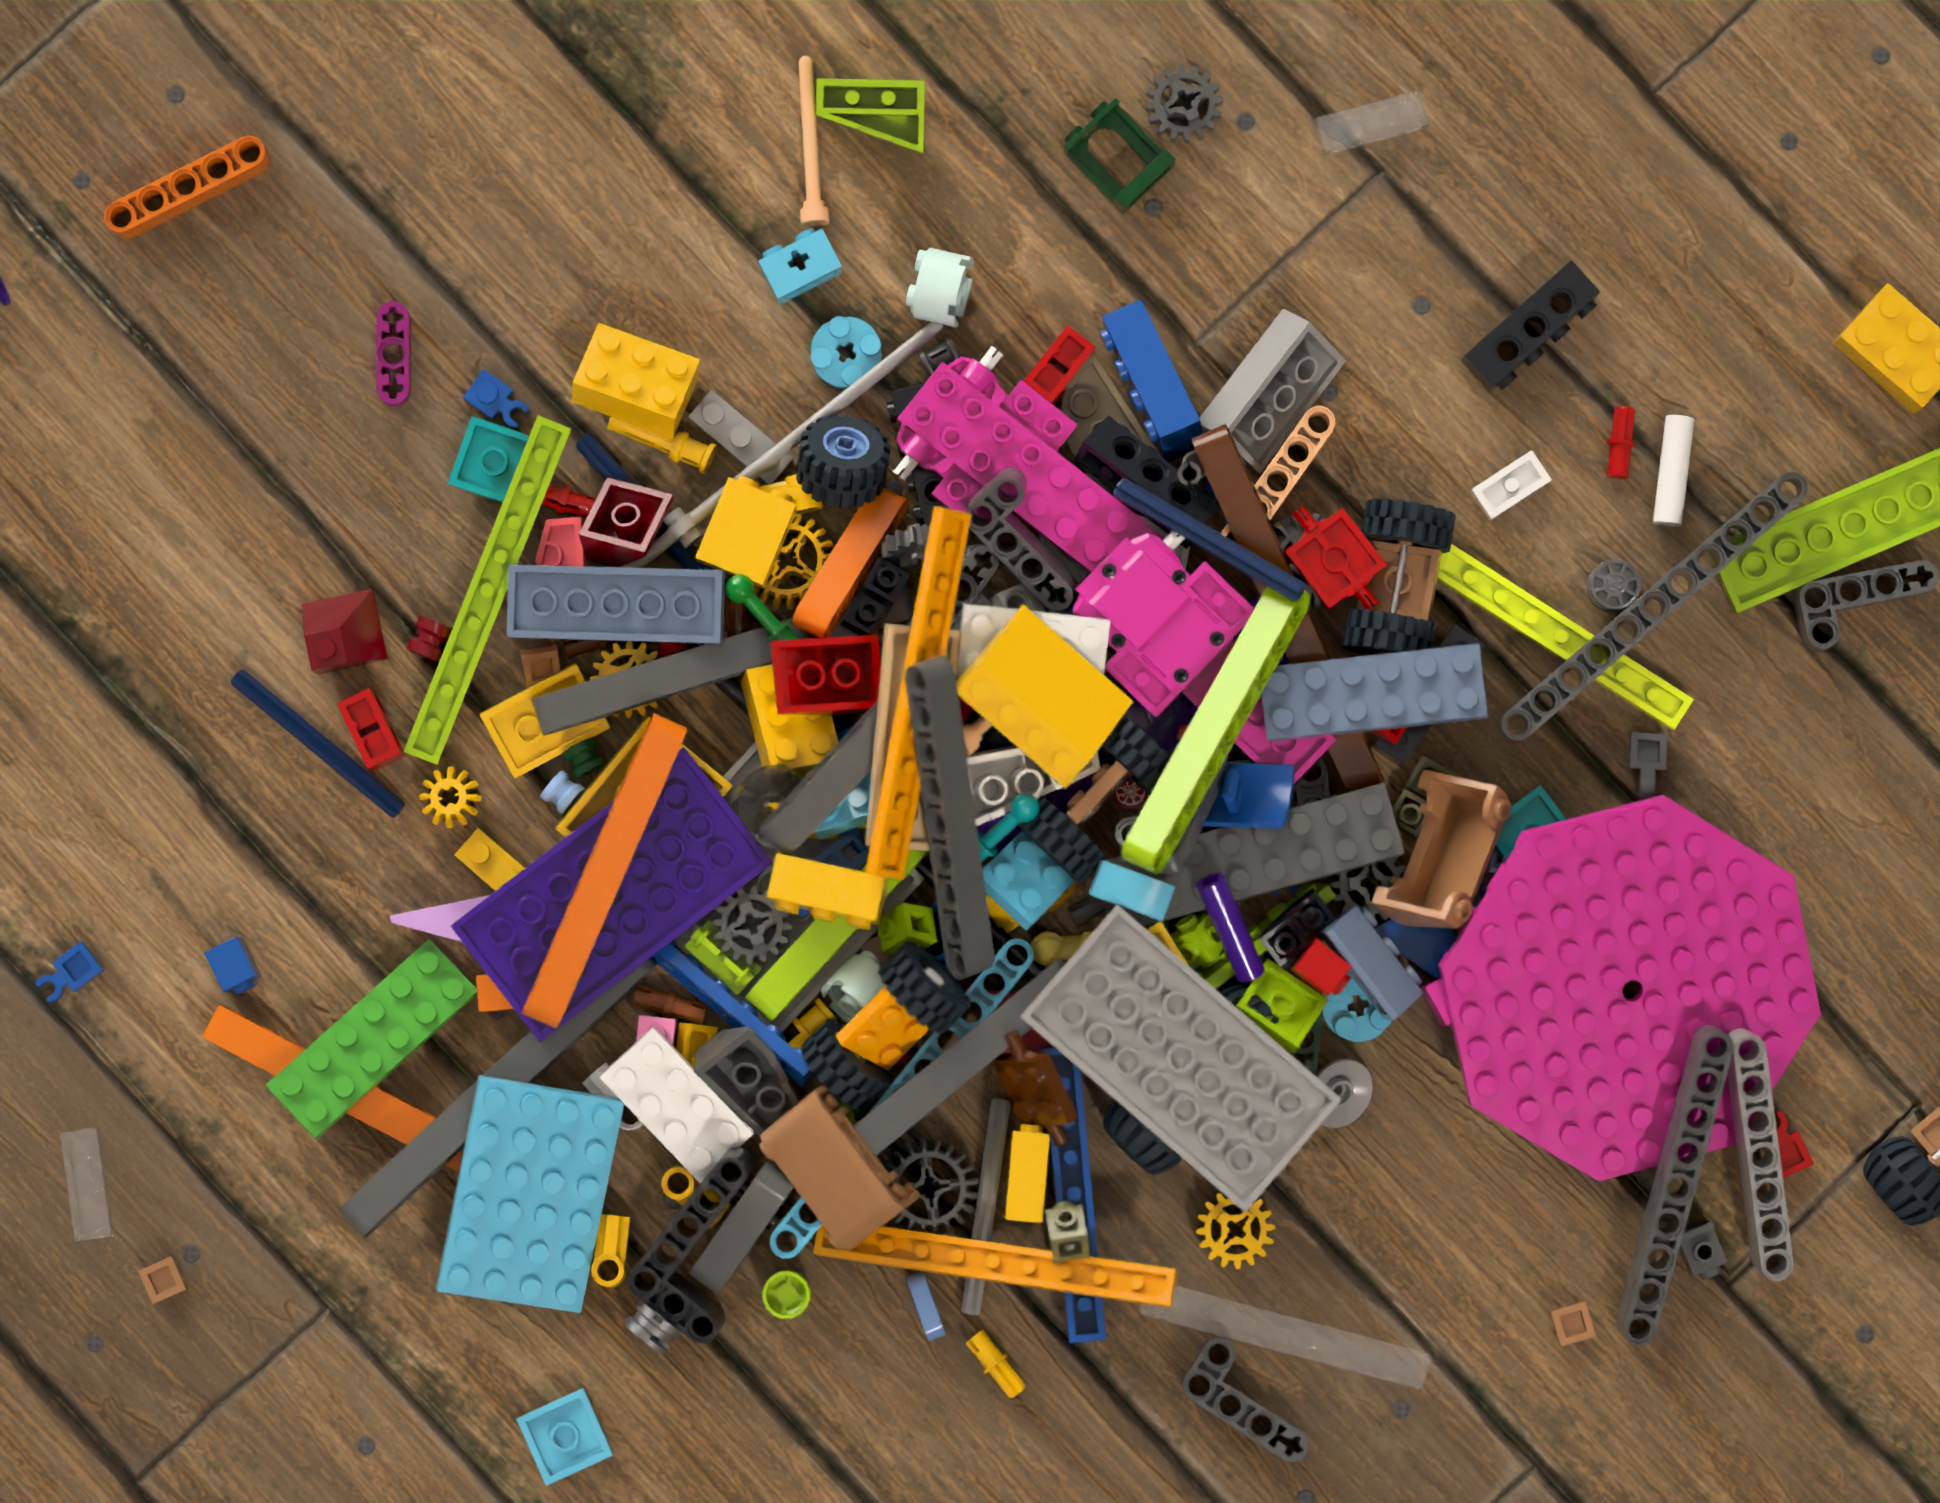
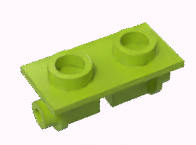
[684,920,762,996]

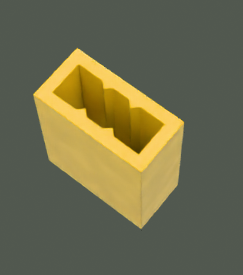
[695,475,798,589]
[1005,1124,1050,1223]

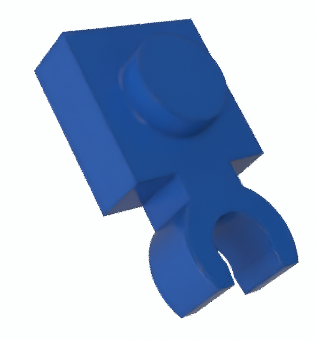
[463,369,531,430]
[35,941,105,1003]

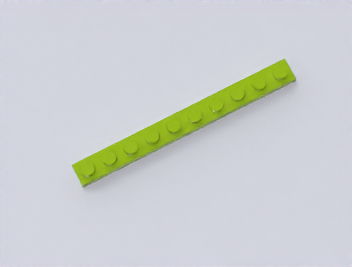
[403,415,571,765]

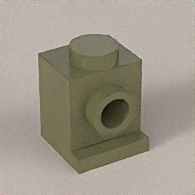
[1046,1201,1090,1263]

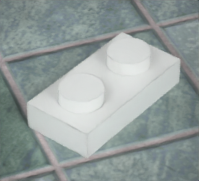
[1470,450,1552,521]

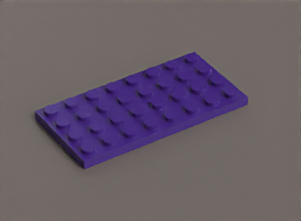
[450,747,773,1042]

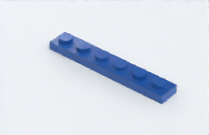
[651,940,813,1088]

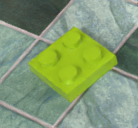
[1236,959,1328,1055]

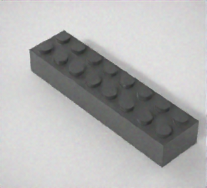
[1106,783,1405,928]

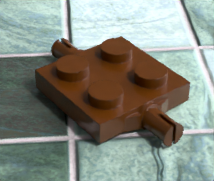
[992,1030,1078,1146]

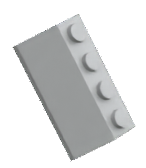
[1199,309,1346,474]

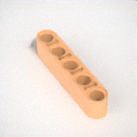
[1221,406,1335,537]

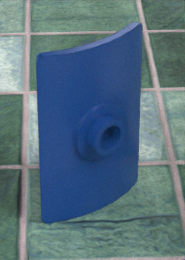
[1203,763,1295,829]

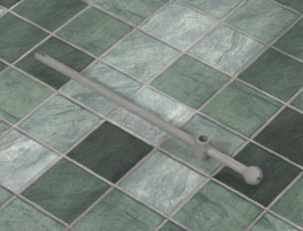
[621,322,943,568]

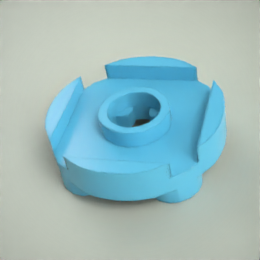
[810,316,882,390]
[1321,972,1391,1042]

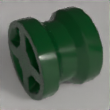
[562,737,607,780]

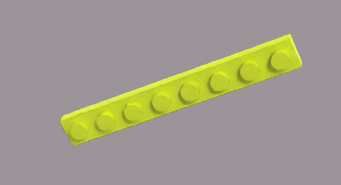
[1437,544,1694,731]

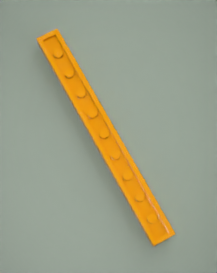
[866,507,971,880]
[813,1225,1178,1308]

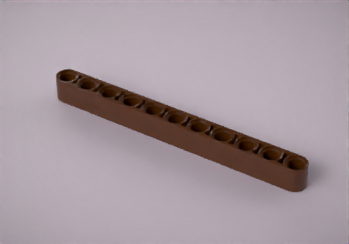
[1192,424,1386,792]

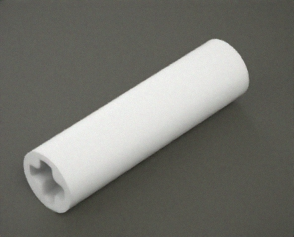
[1653,415,1695,527]

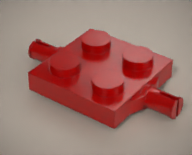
[1284,506,1387,610]

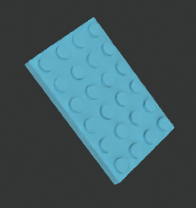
[436,1076,624,1313]

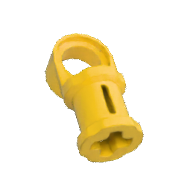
[788,997,840,1049]

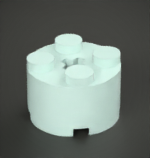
[906,247,974,328]
[821,950,886,1024]

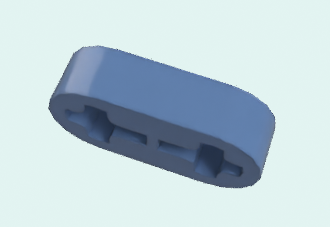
[906,1271,946,1341]

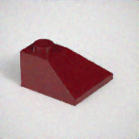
[578,477,674,567]
[302,589,388,675]

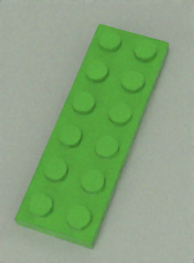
[265,939,477,1141]

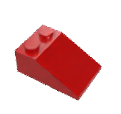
[770,635,881,715]

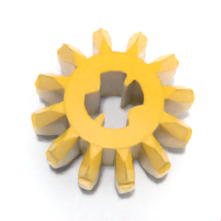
[419,767,482,829]

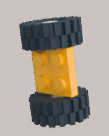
[801,941,971,1111]

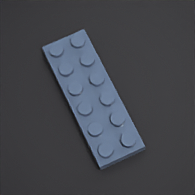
[506,565,725,644]
[1262,644,1488,742]

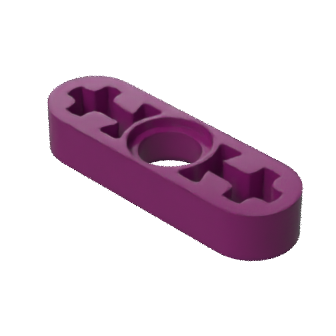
[376,301,411,407]

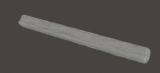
[961,1098,1011,1315]

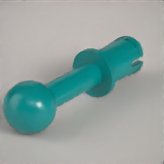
[977,793,1040,863]

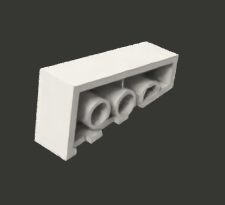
[967,745,1100,826]

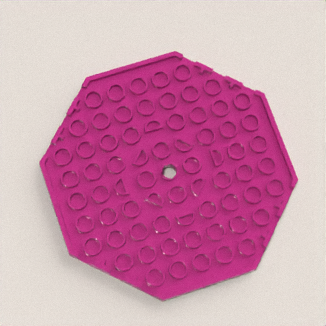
[1439,795,1821,1181]

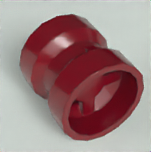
[406,615,452,663]

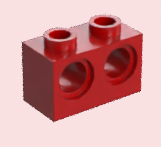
[1023,325,1096,406]
[336,688,406,772]
[1290,939,1352,997]

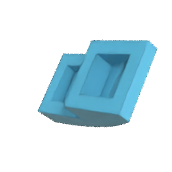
[1088,860,1175,921]

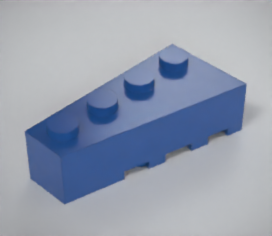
[1099,299,1202,463]

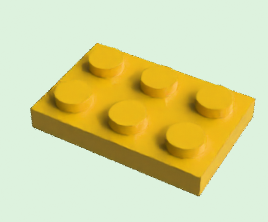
[480,663,610,779]

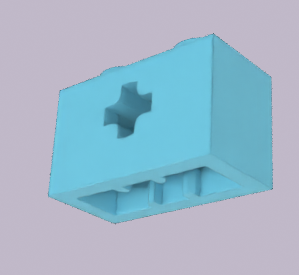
[758,228,843,305]

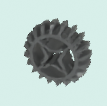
[885,1139,979,1235]

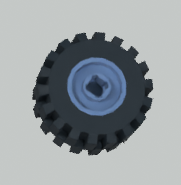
[796,414,891,509]

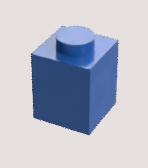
[204,936,261,995]

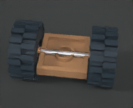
[1341,498,1456,655]
[1017,715,1171,885]

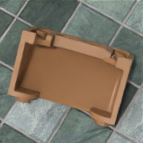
[1371,770,1511,928]
[760,1084,921,1251]

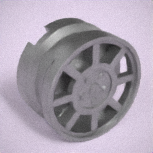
[1587,559,1641,612]
[624,1300,681,1355]

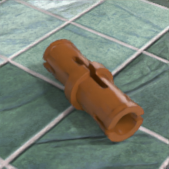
[632,983,708,1025]

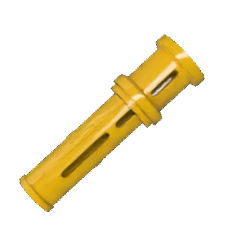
[607,417,717,475]

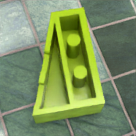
[816,78,926,155]

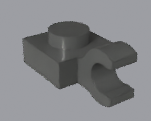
[1628,732,1668,798]

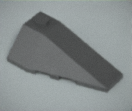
[694,1026,799,1136]

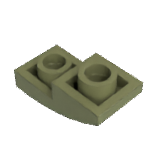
[1392,753,1455,837]

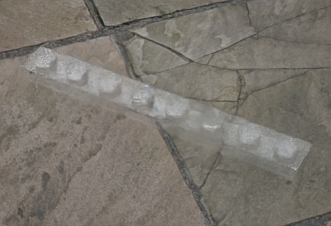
[1138,1286,1432,1390]

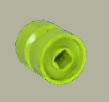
[763,1270,812,1319]

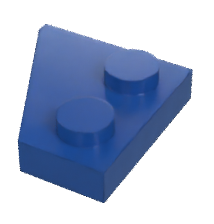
[1374,919,1456,979]

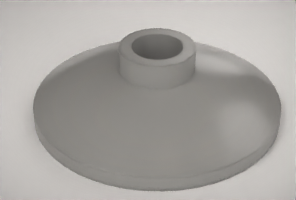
[1316,1059,1373,1128]

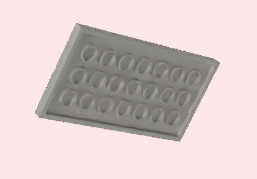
[1020,905,1342,1212]

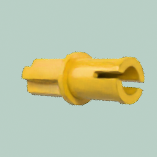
[965,1329,1025,1398]

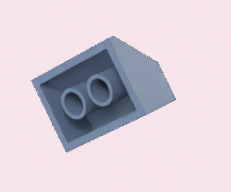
[1319,906,1423,1021]

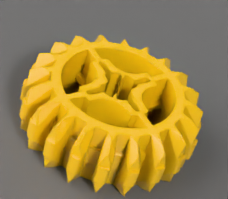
[754,513,834,610]

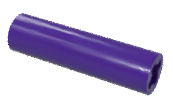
[1196,873,1265,982]

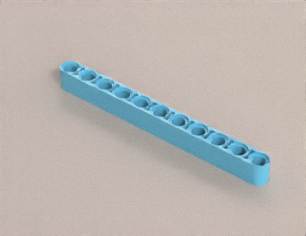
[770,939,1034,1258]

